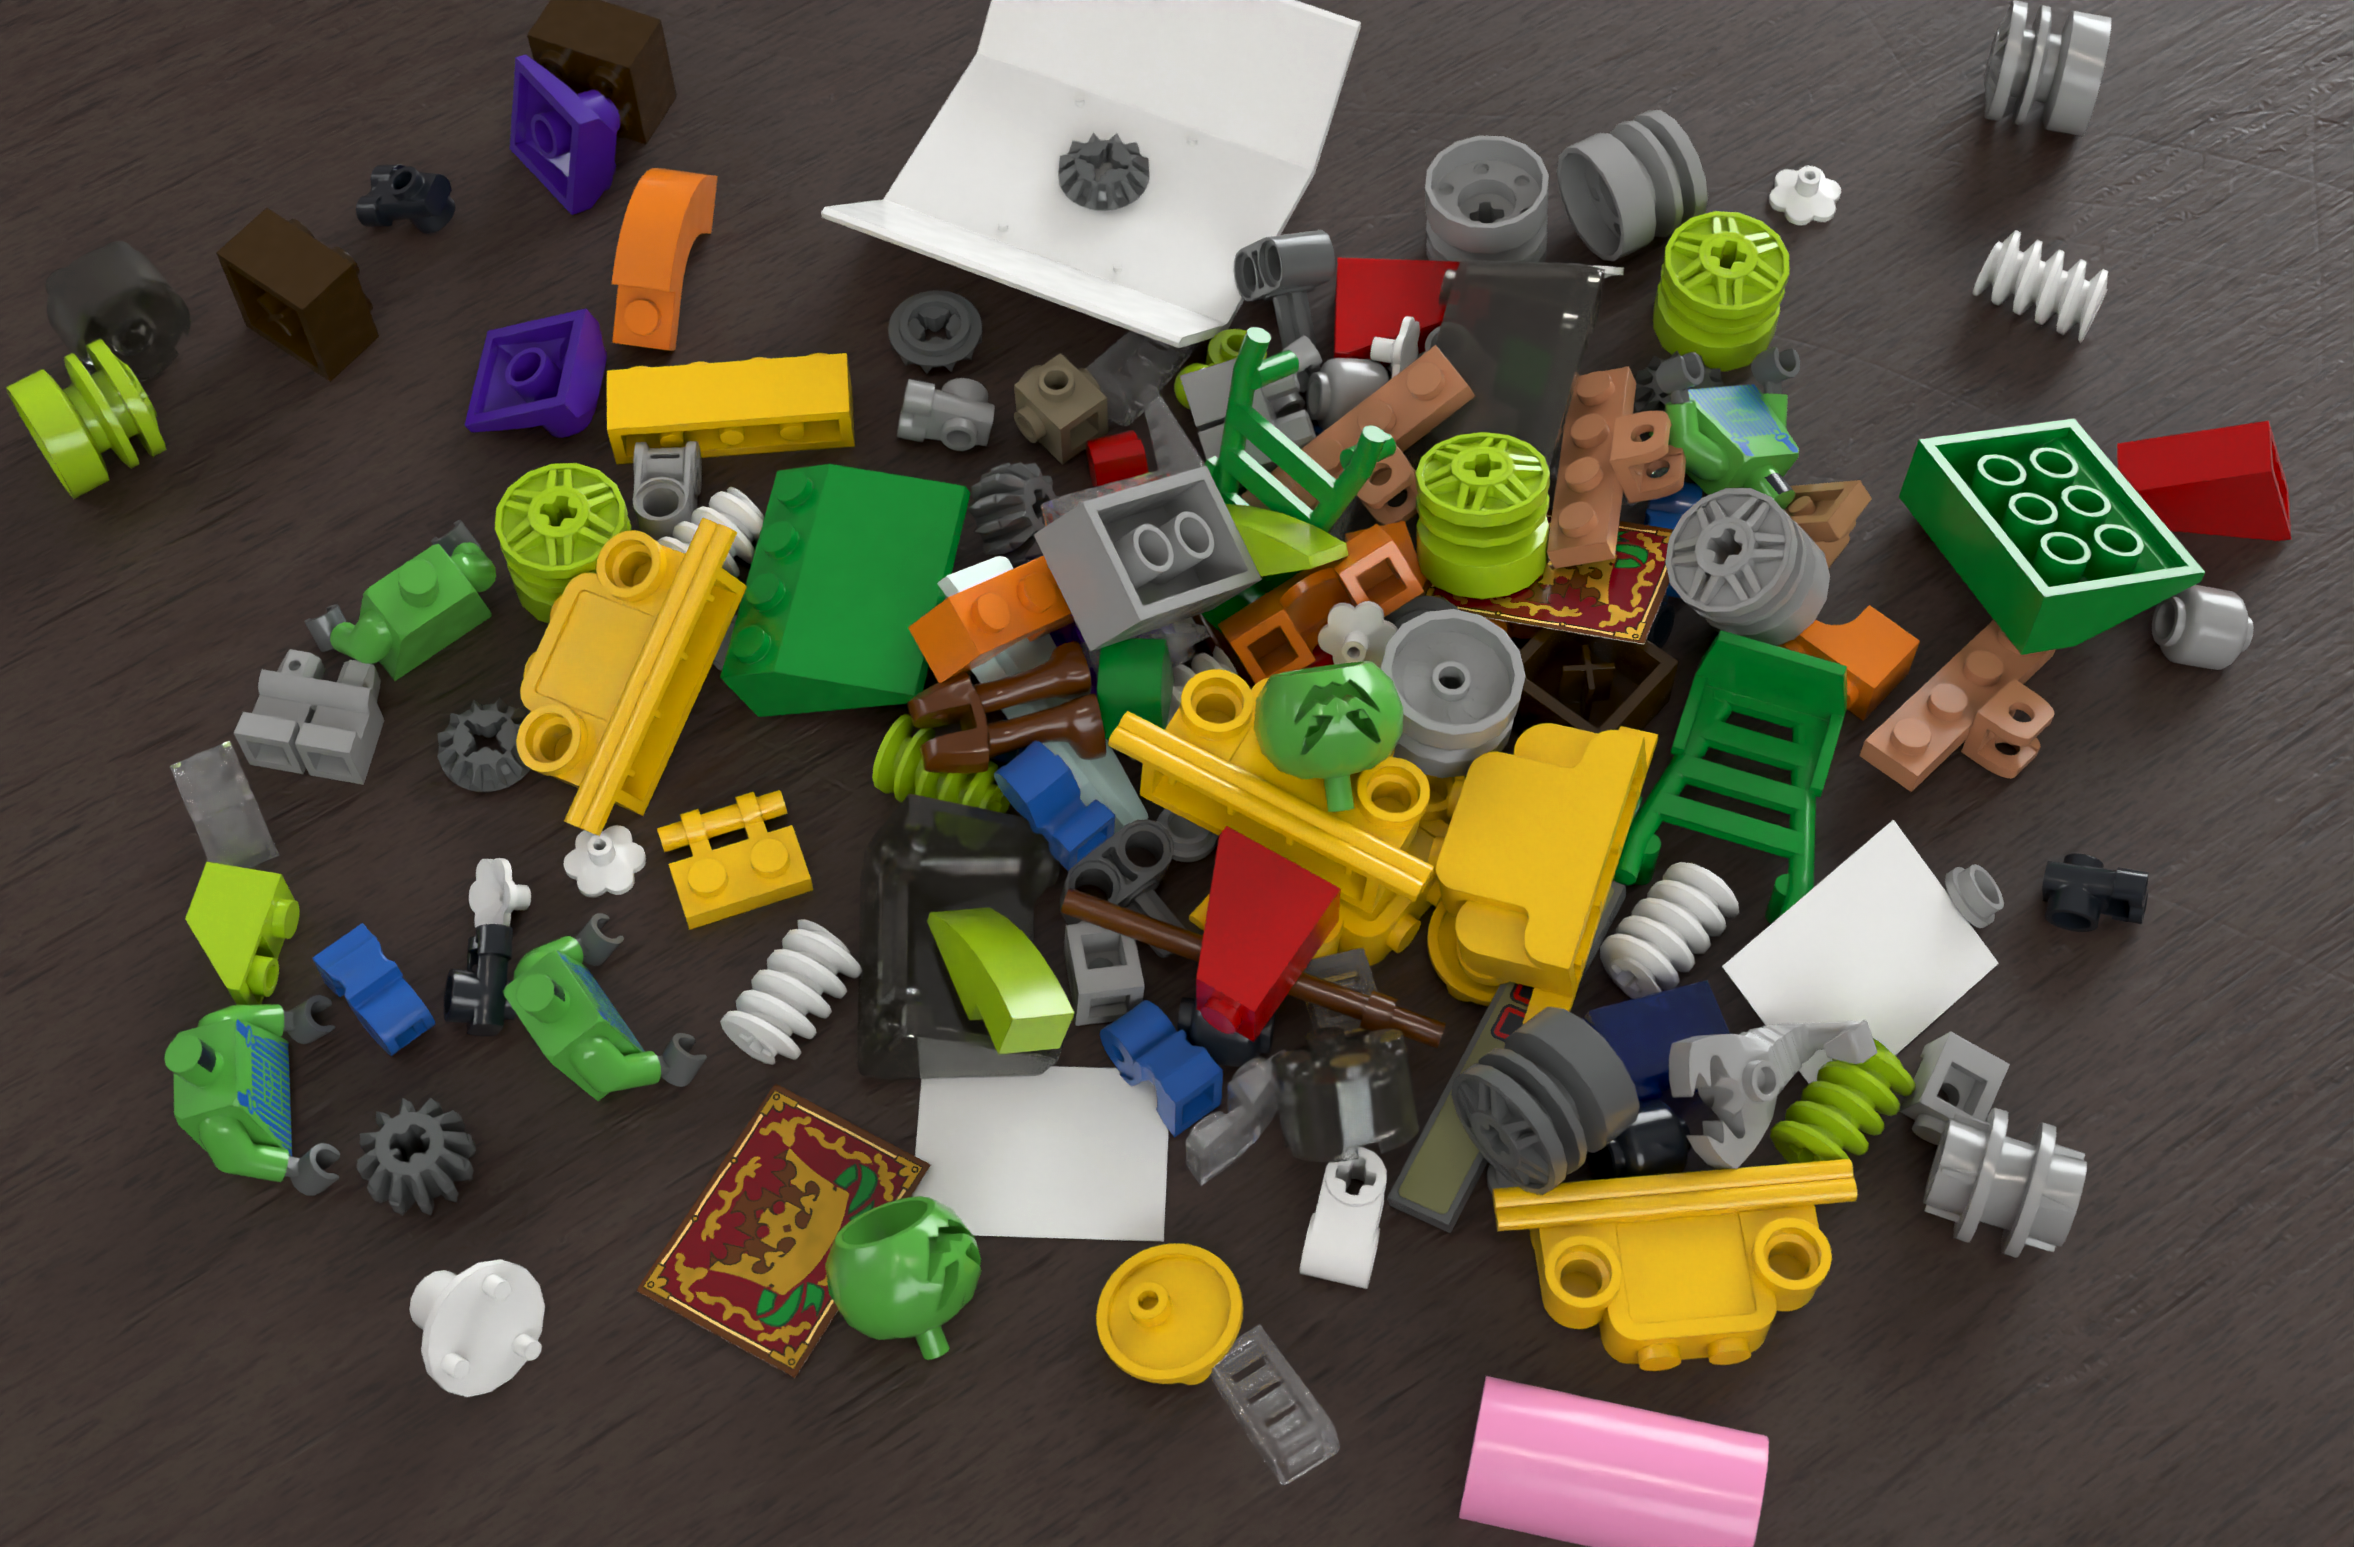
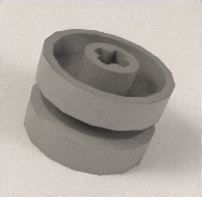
[1381,609,1526,778]

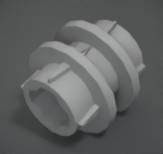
[1923,1108,2087,1258]

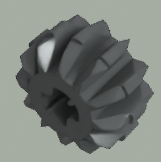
[968,462,1063,567]
[357,1097,476,1216]

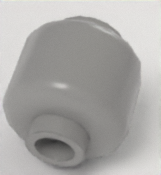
[1306,358,1390,431]
[2152,585,2253,670]

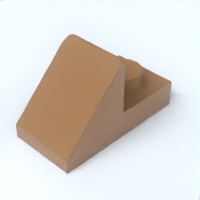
[1784,480,1872,569]

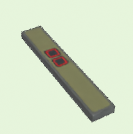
[1387,881,1626,1234]

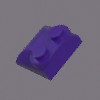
[510,54,620,215]
[464,309,607,438]

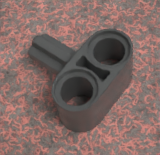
[1234,230,1335,349]
[1059,819,1187,958]

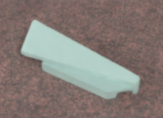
[937,556,1148,834]

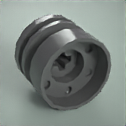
[1451,1007,1640,1195]

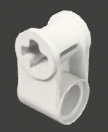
[1300,1147,1386,1289]

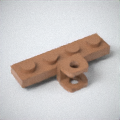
[1241,345,1475,525]
[1547,366,1686,569]
[1859,620,2056,792]

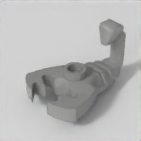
[1669,1020,1878,1169]

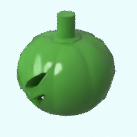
[1254,661,1403,812]
[825,1196,981,1360]

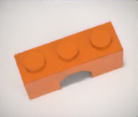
[1218,524,1424,684]
[908,555,1075,683]
[1778,605,1920,721]

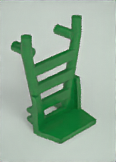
[1201,327,1396,634]
[1613,630,1847,924]

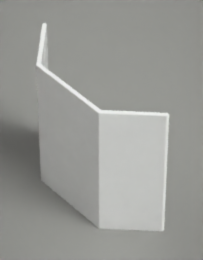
[821,0,1361,348]

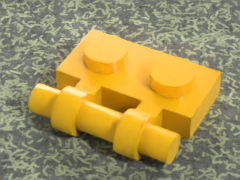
[657,790,813,930]

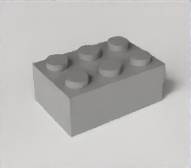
[1034,466,1262,652]

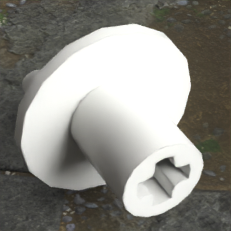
[409,1259,545,1397]

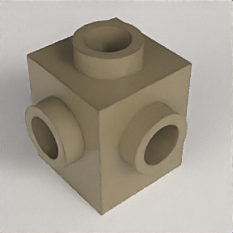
[1014,353,1108,465]

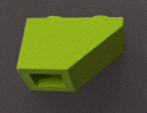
[185,862,300,1005]

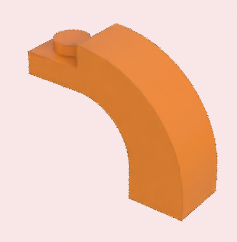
[612,168,718,351]

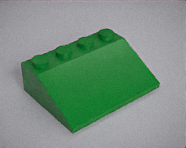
[1899,419,2205,655]
[720,464,971,717]

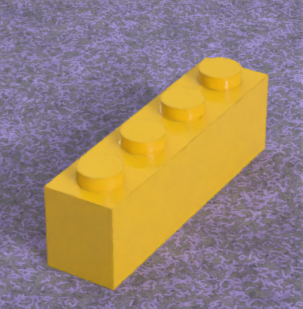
[607,353,855,464]

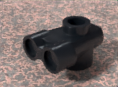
[356,164,456,234]
[2042,853,2149,932]
[443,924,516,1036]

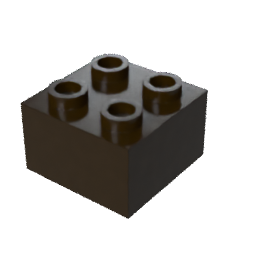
[527,0,677,145]
[216,208,379,382]
[1513,627,1679,734]

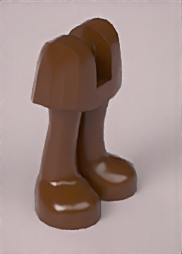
[908,641,1106,774]

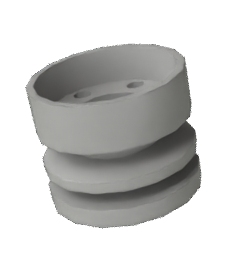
[1984,0,2111,136]
[1557,110,1708,261]
[1425,135,1549,294]
[1665,488,1830,646]

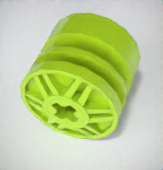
[1653,211,1789,372]
[5,339,167,499]
[1415,432,1550,599]
[495,463,631,624]

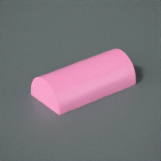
[1459,1376,1769,1547]

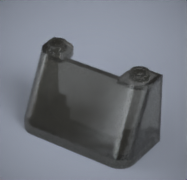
[1401,260,1605,495]
[857,794,1064,1080]

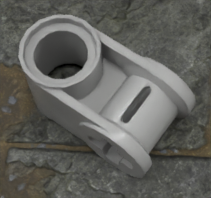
[632,441,702,541]

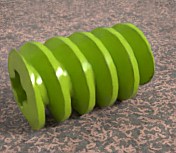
[872,714,1010,842]
[1770,1038,1916,1166]

